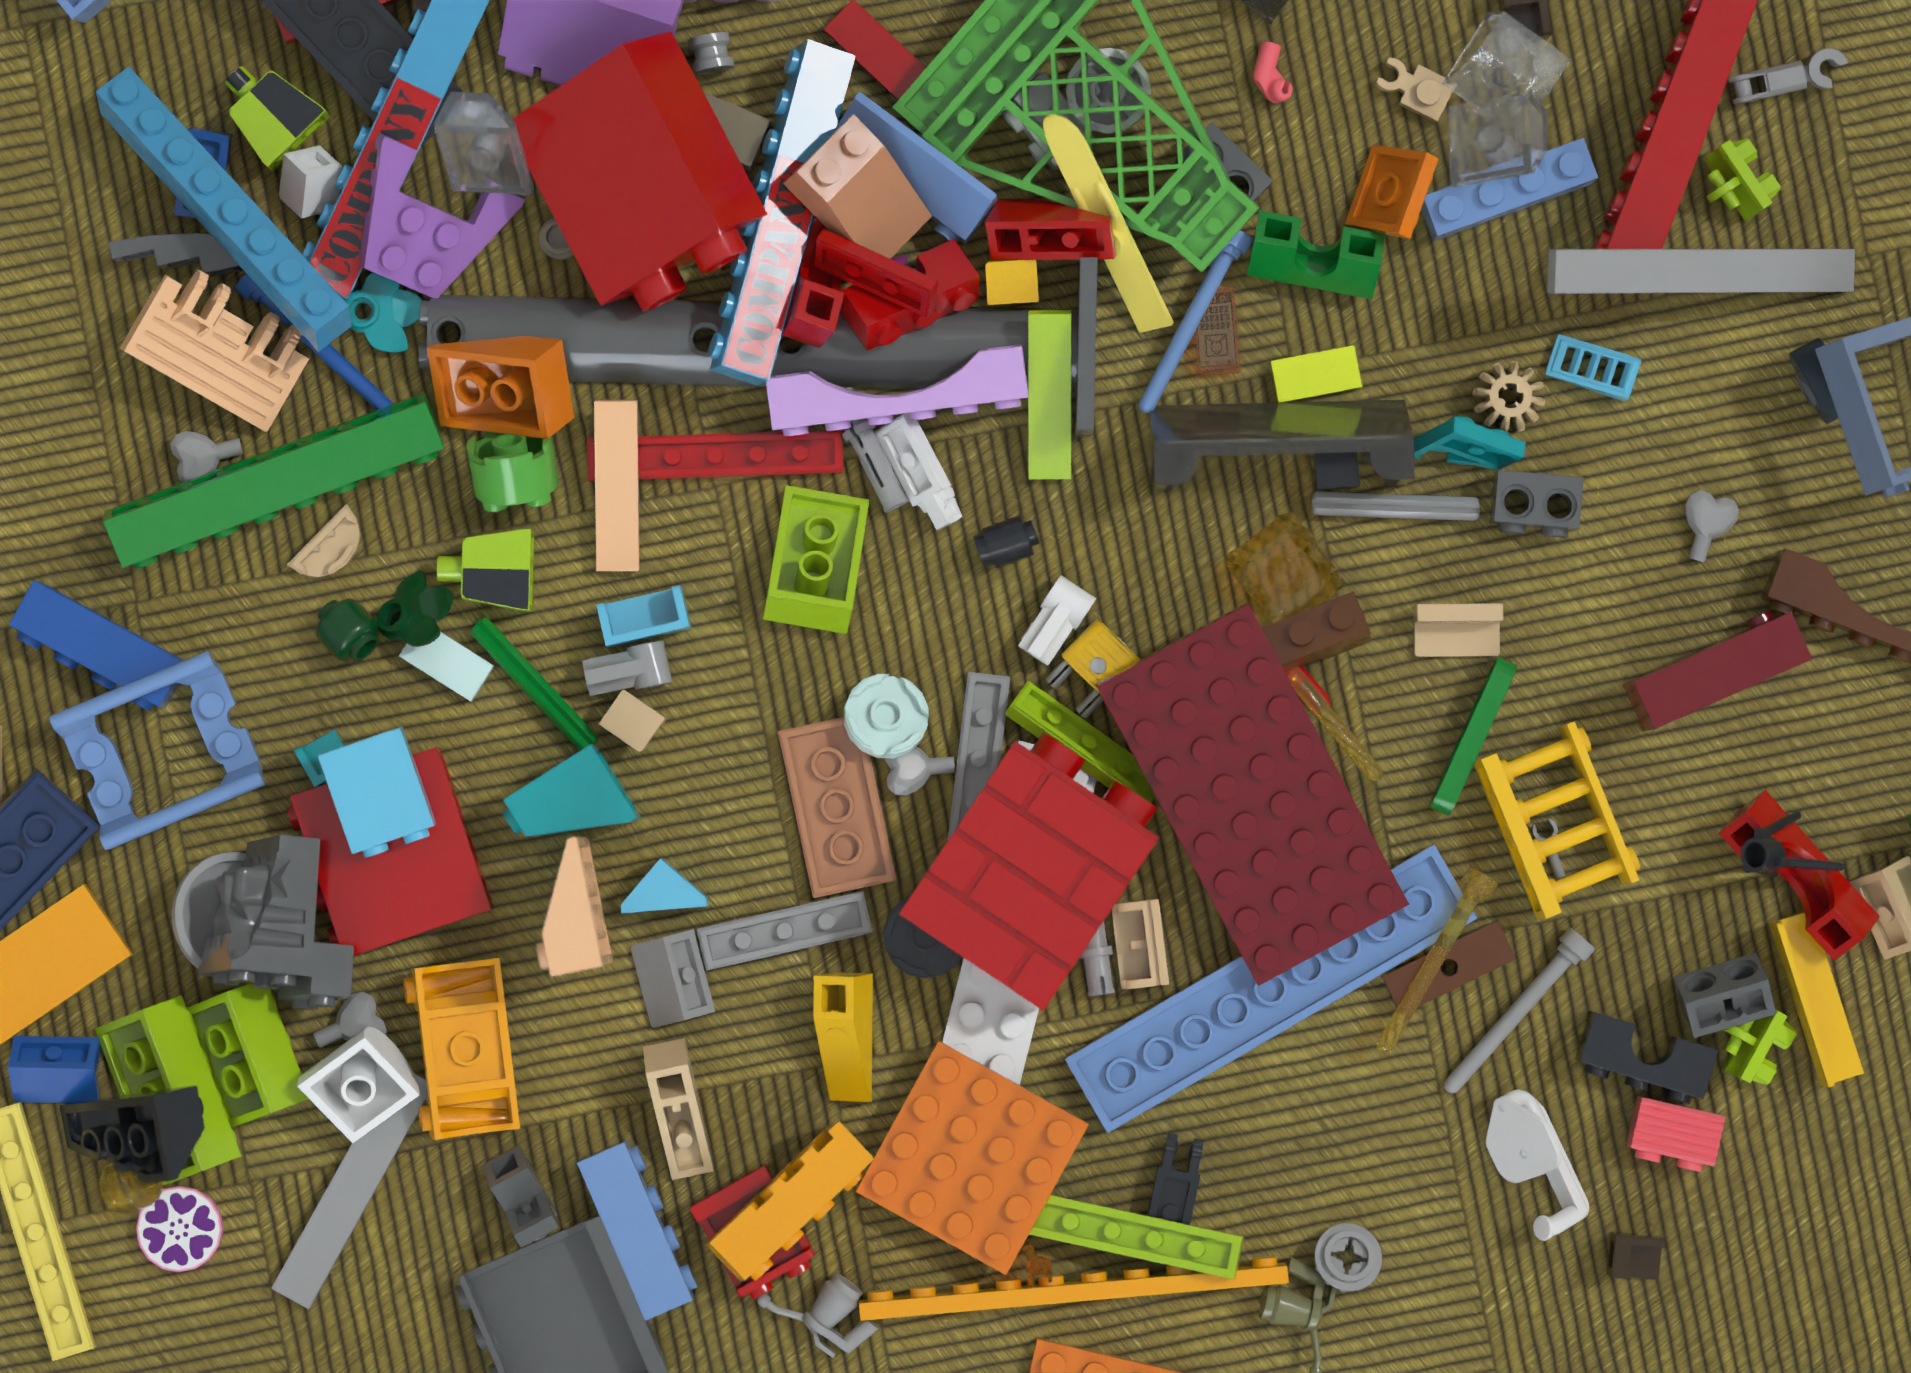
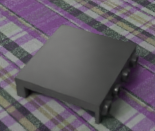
[455,1214,670,1373]

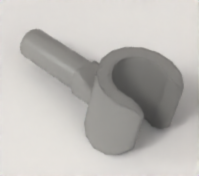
[1530,818,1565,879]

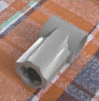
[582,641,672,696]

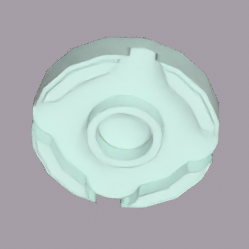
[844,674,929,759]

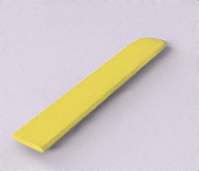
[1043,114,1174,333]

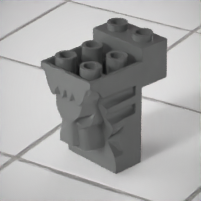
[198,834,354,1010]

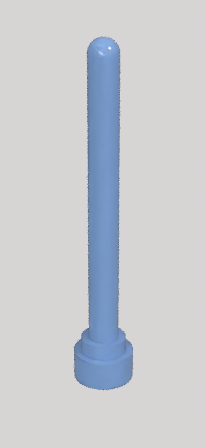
[1138,230,1253,413]

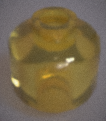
[99,1163,163,1214]

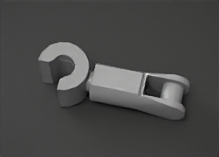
[1728,48,1848,105]

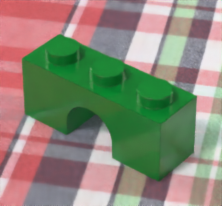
[1247,210,1385,299]

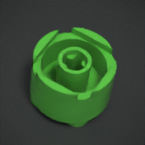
[466,431,559,512]

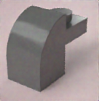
[482,1145,559,1248]

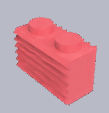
[1626,1096,1725,1172]

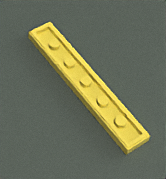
[0,1102,96,1361]

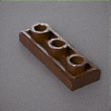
[1381,920,1516,1015]

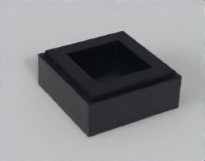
[1313,443,1360,490]

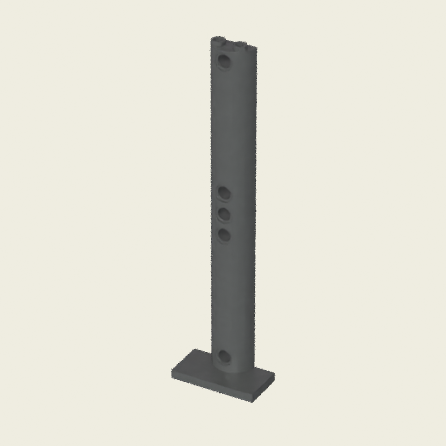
[419,257,1098,437]

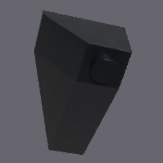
[60,1085,205,1183]

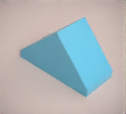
[621,858,709,913]

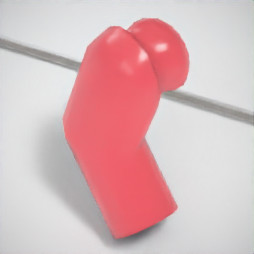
[1252,41,1293,104]

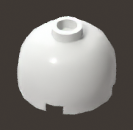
[1066,48,1152,134]

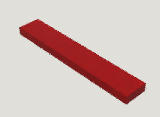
[587,430,844,481]

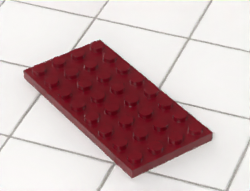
[1095,602,1409,986]

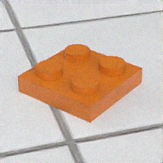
[1345,145,1439,239]

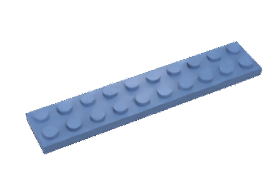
[1064,844,1477,1133]

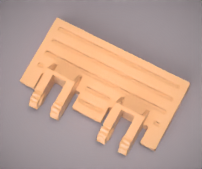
[120,270,309,432]

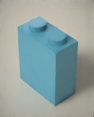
[318,726,436,858]

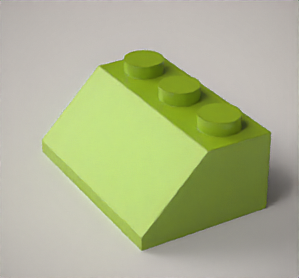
[187,982,309,1128]

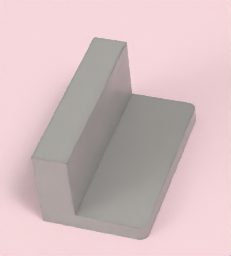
[631,929,715,1028]

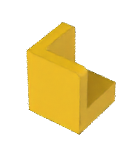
[985,260,1039,305]

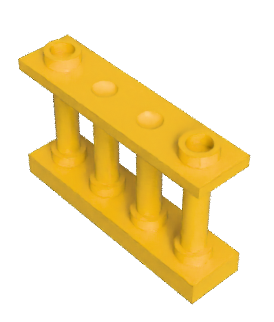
[1474,721,1640,920]

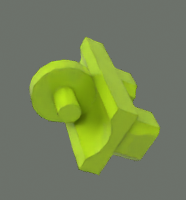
[1703,138,1781,222]
[1722,1009,1797,1085]

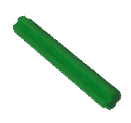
[470,617,598,751]

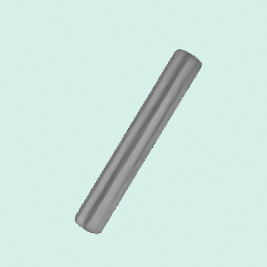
[1311,492,1480,521]

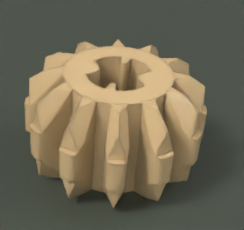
[1472,361,1545,432]

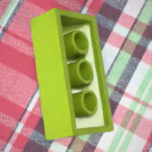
[95,995,241,1189]

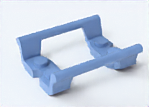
[49,650,265,851]

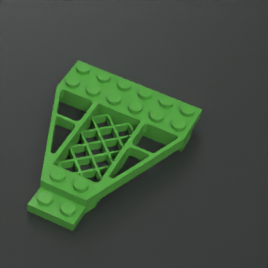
[893,0,1260,272]

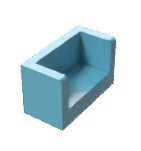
[596,585,692,648]

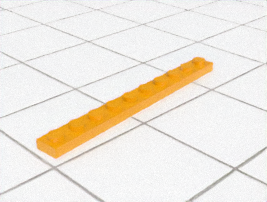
[859,1256,1289,1321]

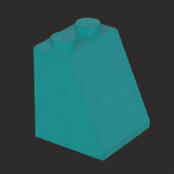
[502,744,642,836]

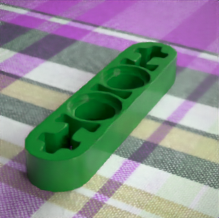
[1429,656,1517,816]

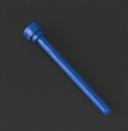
[234,273,394,410]

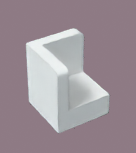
[279,145,342,218]

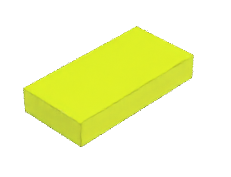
[1270,345,1362,404]

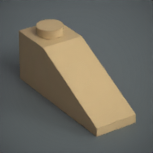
[643,1038,714,1180]

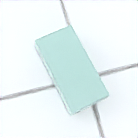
[399,632,495,702]

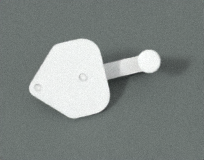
[1486,1089,1589,1241]

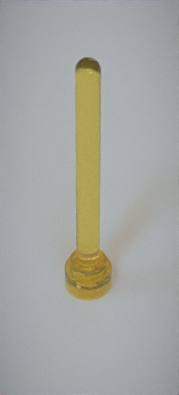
[1256,612,1383,782]
[1377,866,1499,1054]

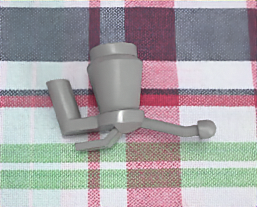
[757,1273,879,1358]

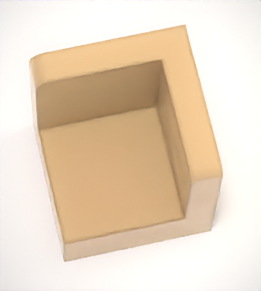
[599,689,667,752]

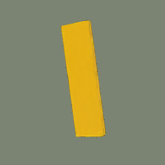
[1769,912,1864,1088]

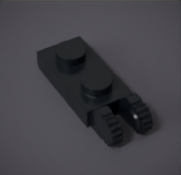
[1147,1133,1204,1225]

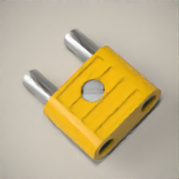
[1046,618,1140,718]

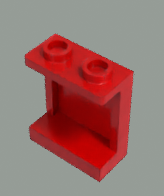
[689,1164,816,1300]

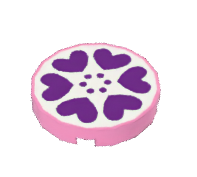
[136,1185,224,1272]

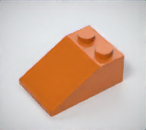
[427,336,574,439]

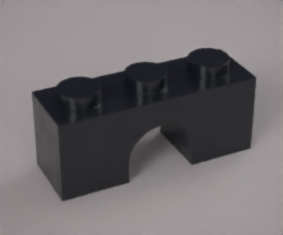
[1575,1011,1718,1104]

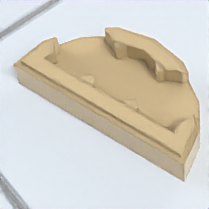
[287,504,361,578]

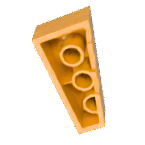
[705,1121,875,1281]

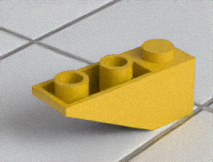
[813,972,873,1102]

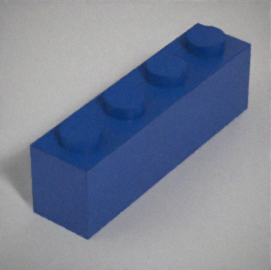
[9,580,184,711]

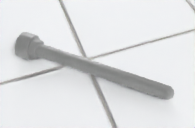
[1444,927,1596,1093]

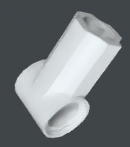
[1018,575,1096,666]

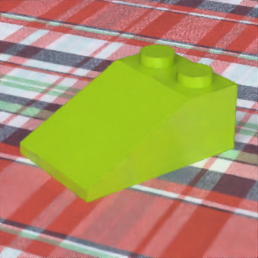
[763,485,869,634]

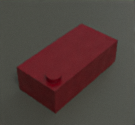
[1622,610,1812,731]

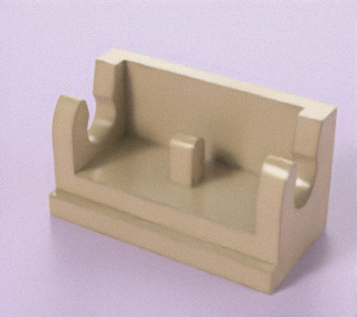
[1111,899,1169,989]

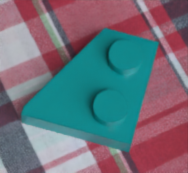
[1407,416,1526,470]

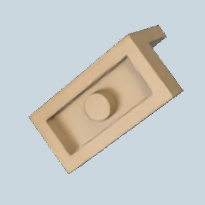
[1414,603,1503,657]
[1850,856,1911,960]

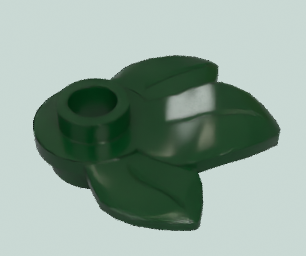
[377,570,454,647]

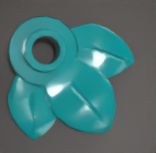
[344,272,422,353]

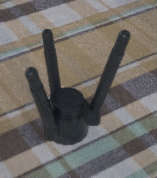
[1741,811,1844,878]

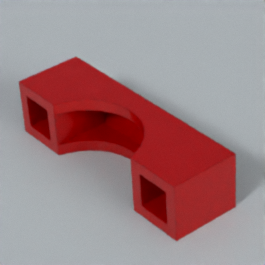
[782,215,844,348]
[1719,790,1880,961]

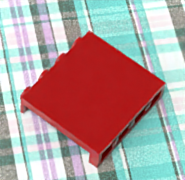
[287,747,494,956]

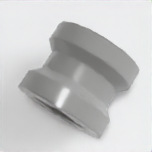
[687,32,735,75]

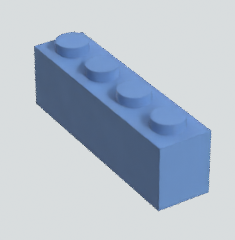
[1421,138,1598,242]
[577,1140,698,1321]

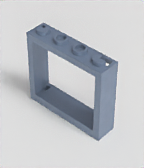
[1815,317,1911,498]

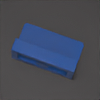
[8,1036,101,1103]

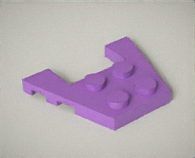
[359,133,525,298]

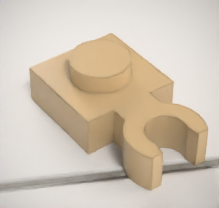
[1375,58,1457,123]

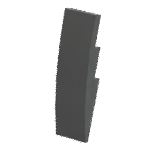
[108,233,243,278]

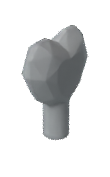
[170,431,243,482]
[1685,490,1739,563]
[885,746,955,796]
[314,991,387,1048]

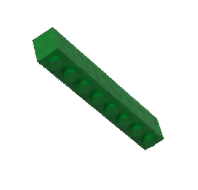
[103,392,444,568]

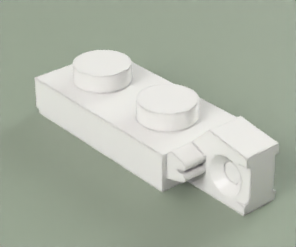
[875,413,962,530]

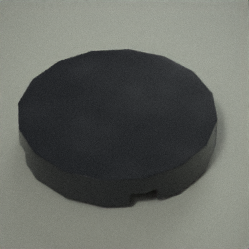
[883,896,962,978]

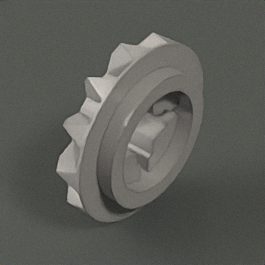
[1313,1223,1382,1292]

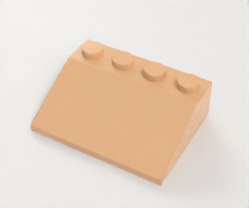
[537,837,613,977]

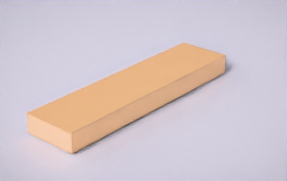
[594,400,640,571]

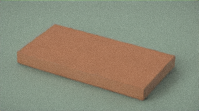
[778,717,897,898]

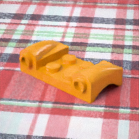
[403,958,520,1140]

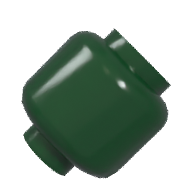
[316,599,379,662]

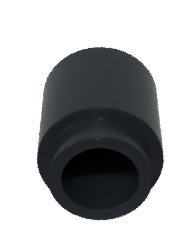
[973,515,1040,569]

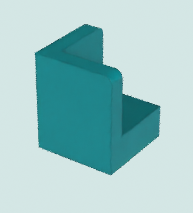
[294,729,345,787]

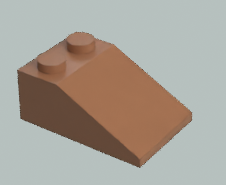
[783,114,932,259]

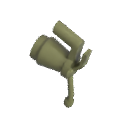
[1259,1256,1337,1373]

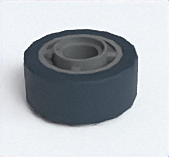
[1789,338,1839,424]

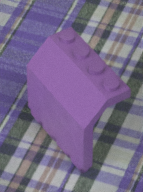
[498,0,685,86]

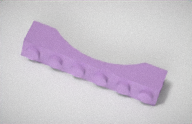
[766,344,1029,436]

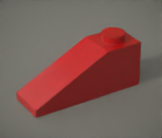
[985,198,1116,260]

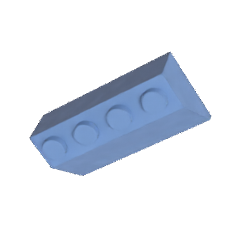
[836,91,997,246]

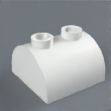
[297,1027,420,1143]

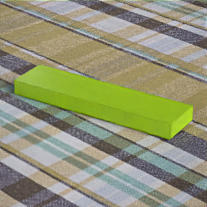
[1028,310,1071,479]
[1004,681,1155,803]

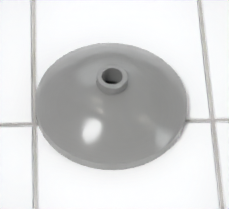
[172,852,246,977]

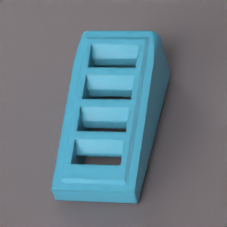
[1544,334,1642,402]

